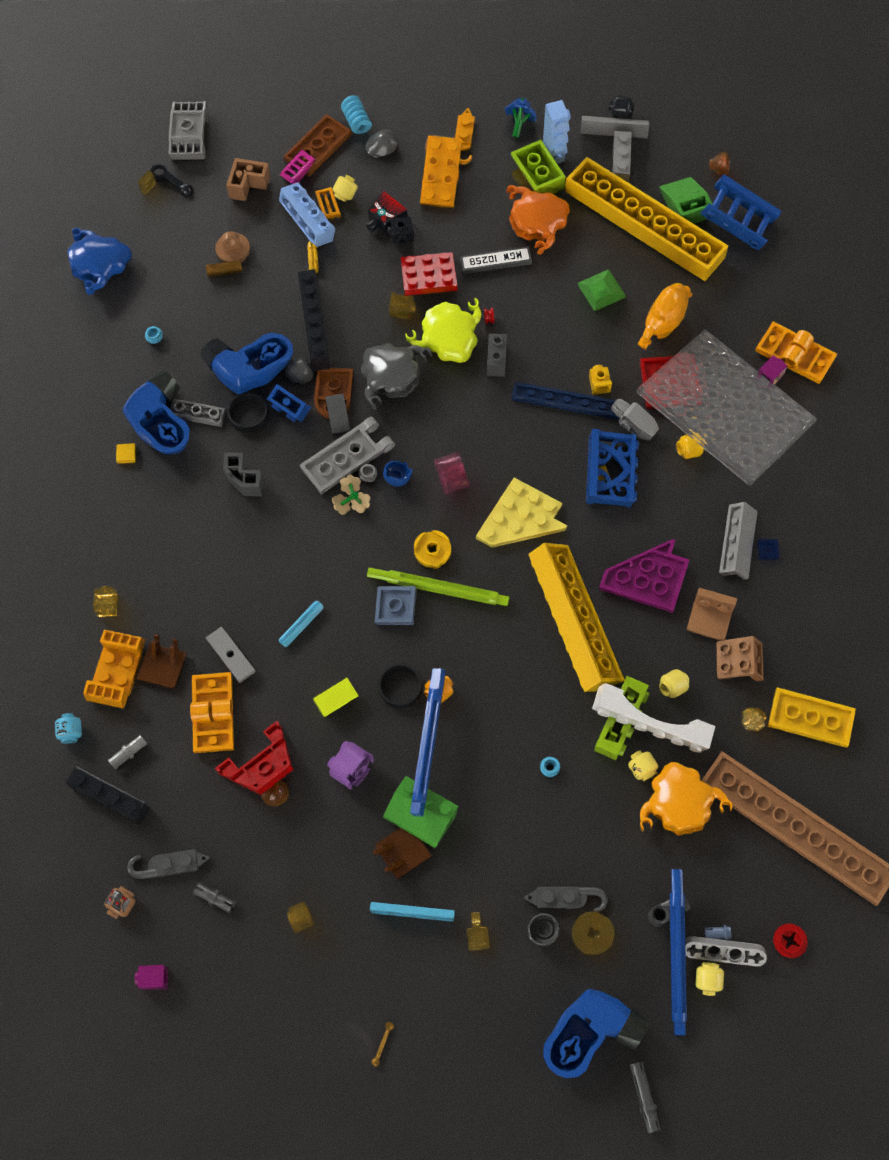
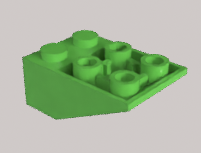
[659,177,712,224]

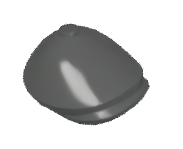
[365,129,398,158]

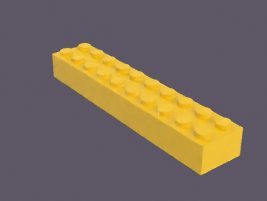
[565,157,728,281]

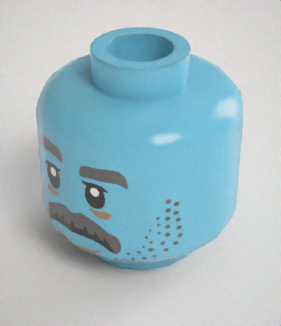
[55,713,82,744]

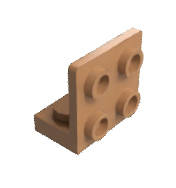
[687,588,737,641]
[716,636,764,681]

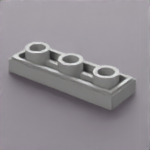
[170,399,226,427]
[206,626,256,683]

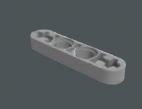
[685,936,767,966]

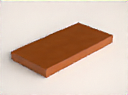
[283,114,352,177]

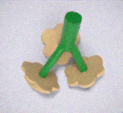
[332,475,370,515]

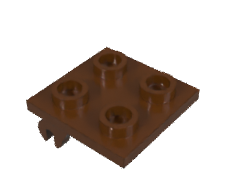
[137,634,187,689]
[373,828,432,880]

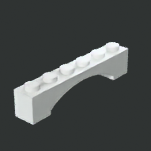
[592,683,715,753]

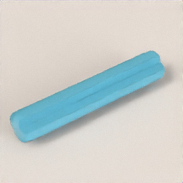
[279,600,324,647]

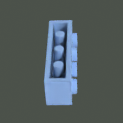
[543,100,571,164]
[279,183,335,247]

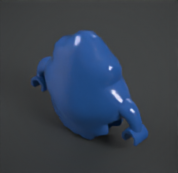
[67,228,132,295]

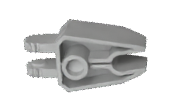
[611,398,659,441]

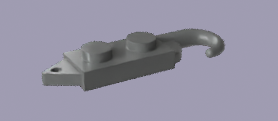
[127,849,210,879]
[524,887,608,912]

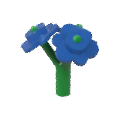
[504,98,537,138]

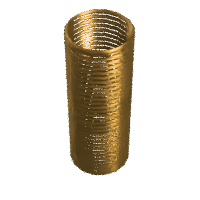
[206,260,242,277]

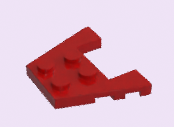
[214,721,293,795]

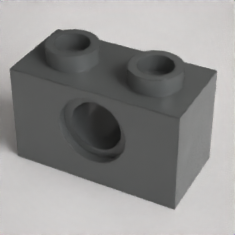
[487,333,507,377]

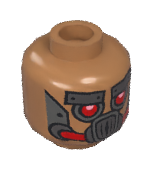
[104,886,136,919]

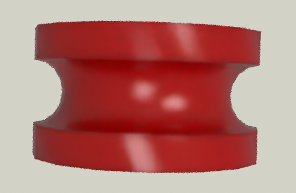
[484,308,494,325]

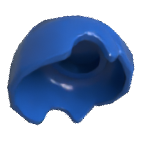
[383,461,413,487]

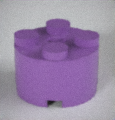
[327,741,374,790]

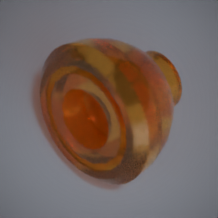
[709,151,730,176]
[261,780,289,806]

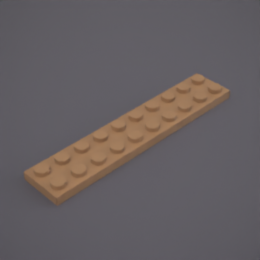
[702,751,889,906]

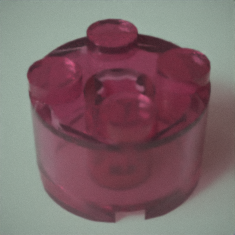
[434,452,470,494]

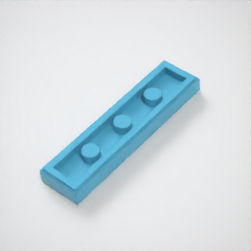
[370,902,455,922]

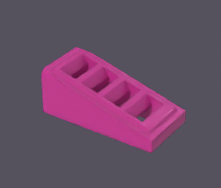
[279,150,315,185]

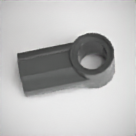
[648,897,691,927]

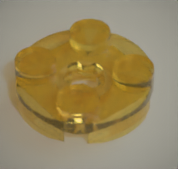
[572,911,615,956]

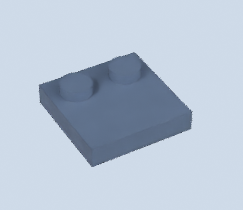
[375,586,417,625]

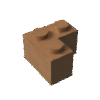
[226,158,271,201]

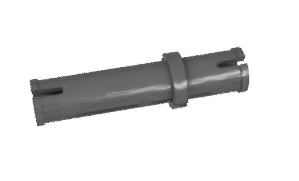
[629,1062,662,1133]

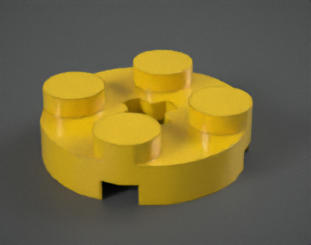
[414,530,451,569]

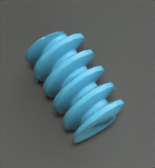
[341,95,372,134]

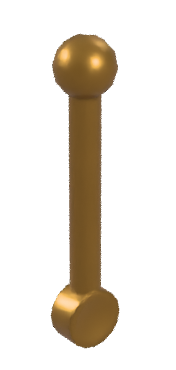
[371,1022,394,1067]

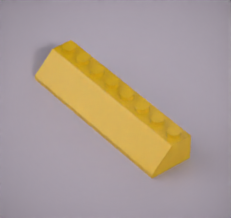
[528,543,625,692]

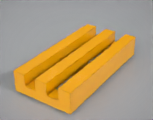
[315,187,341,220]

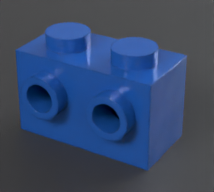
[267,384,312,422]

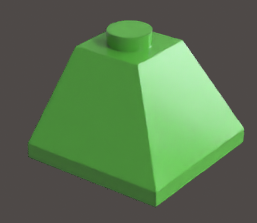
[578,269,626,311]

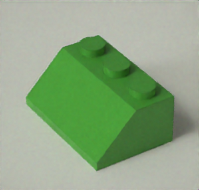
[383,776,459,848]

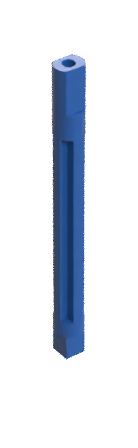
[410,669,446,817]
[670,869,687,1035]

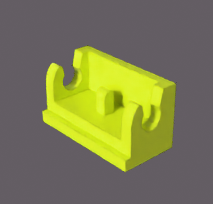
[313,678,359,717]

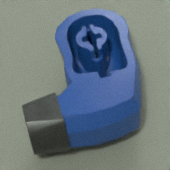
[123,370,190,455]
[543,989,650,1078]

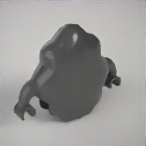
[361,343,432,410]

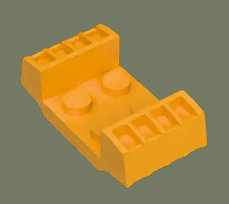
[83,630,146,709]

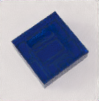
[757,539,779,560]

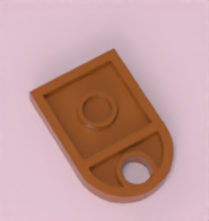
[314,368,354,419]

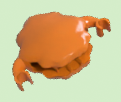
[506,185,570,255]

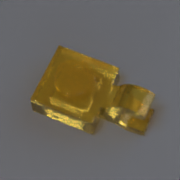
[466,912,490,951]

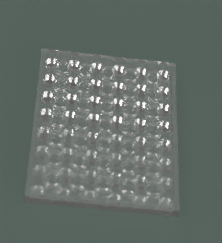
[636,329,817,486]

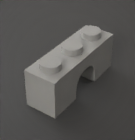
[612,131,632,183]

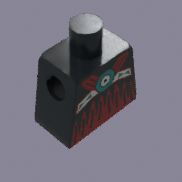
[366,191,408,233]

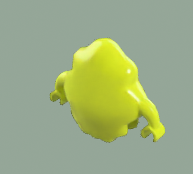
[405,298,481,363]

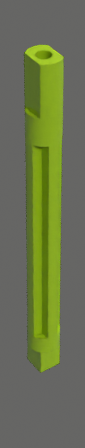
[367,567,510,606]

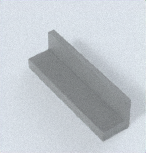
[580,116,650,139]
[719,502,757,580]

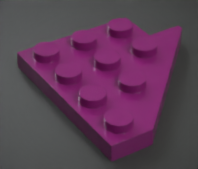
[599,539,689,613]

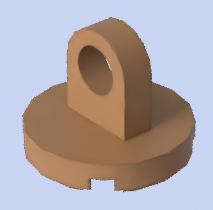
[215,231,250,263]

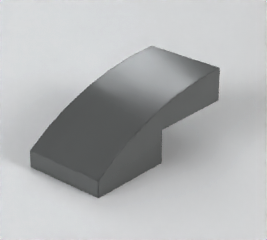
[325,394,350,435]

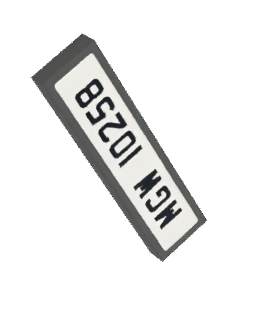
[460,246,532,274]

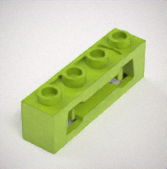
[594,676,650,761]

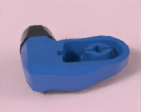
[200,333,293,394]

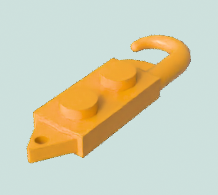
[455,108,475,165]

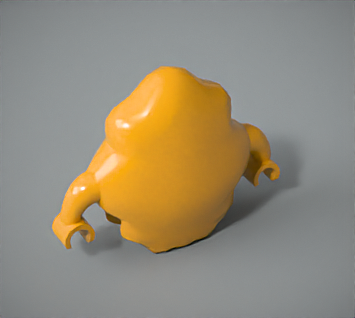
[638,283,693,350]
[640,762,732,836]

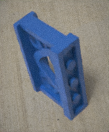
[586,429,639,508]

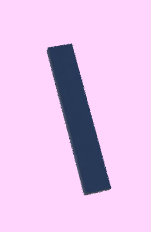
[511,381,619,420]

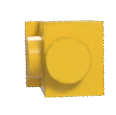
[589,365,612,395]

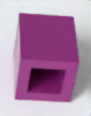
[757,355,788,389]
[134,965,168,990]

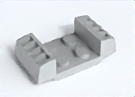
[169,101,208,160]

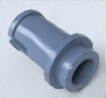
[704,925,731,940]

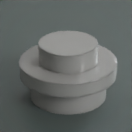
[359,464,377,482]

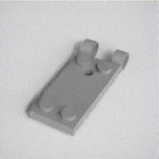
[300,417,395,495]

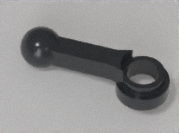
[150,164,193,197]

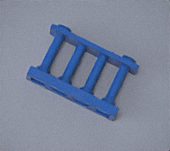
[700,174,782,251]

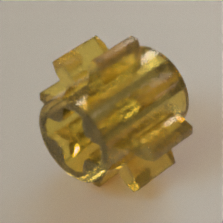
[741,707,767,732]

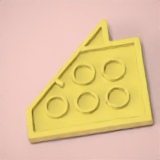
[476,478,567,548]

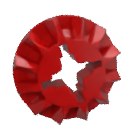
[773,924,808,959]

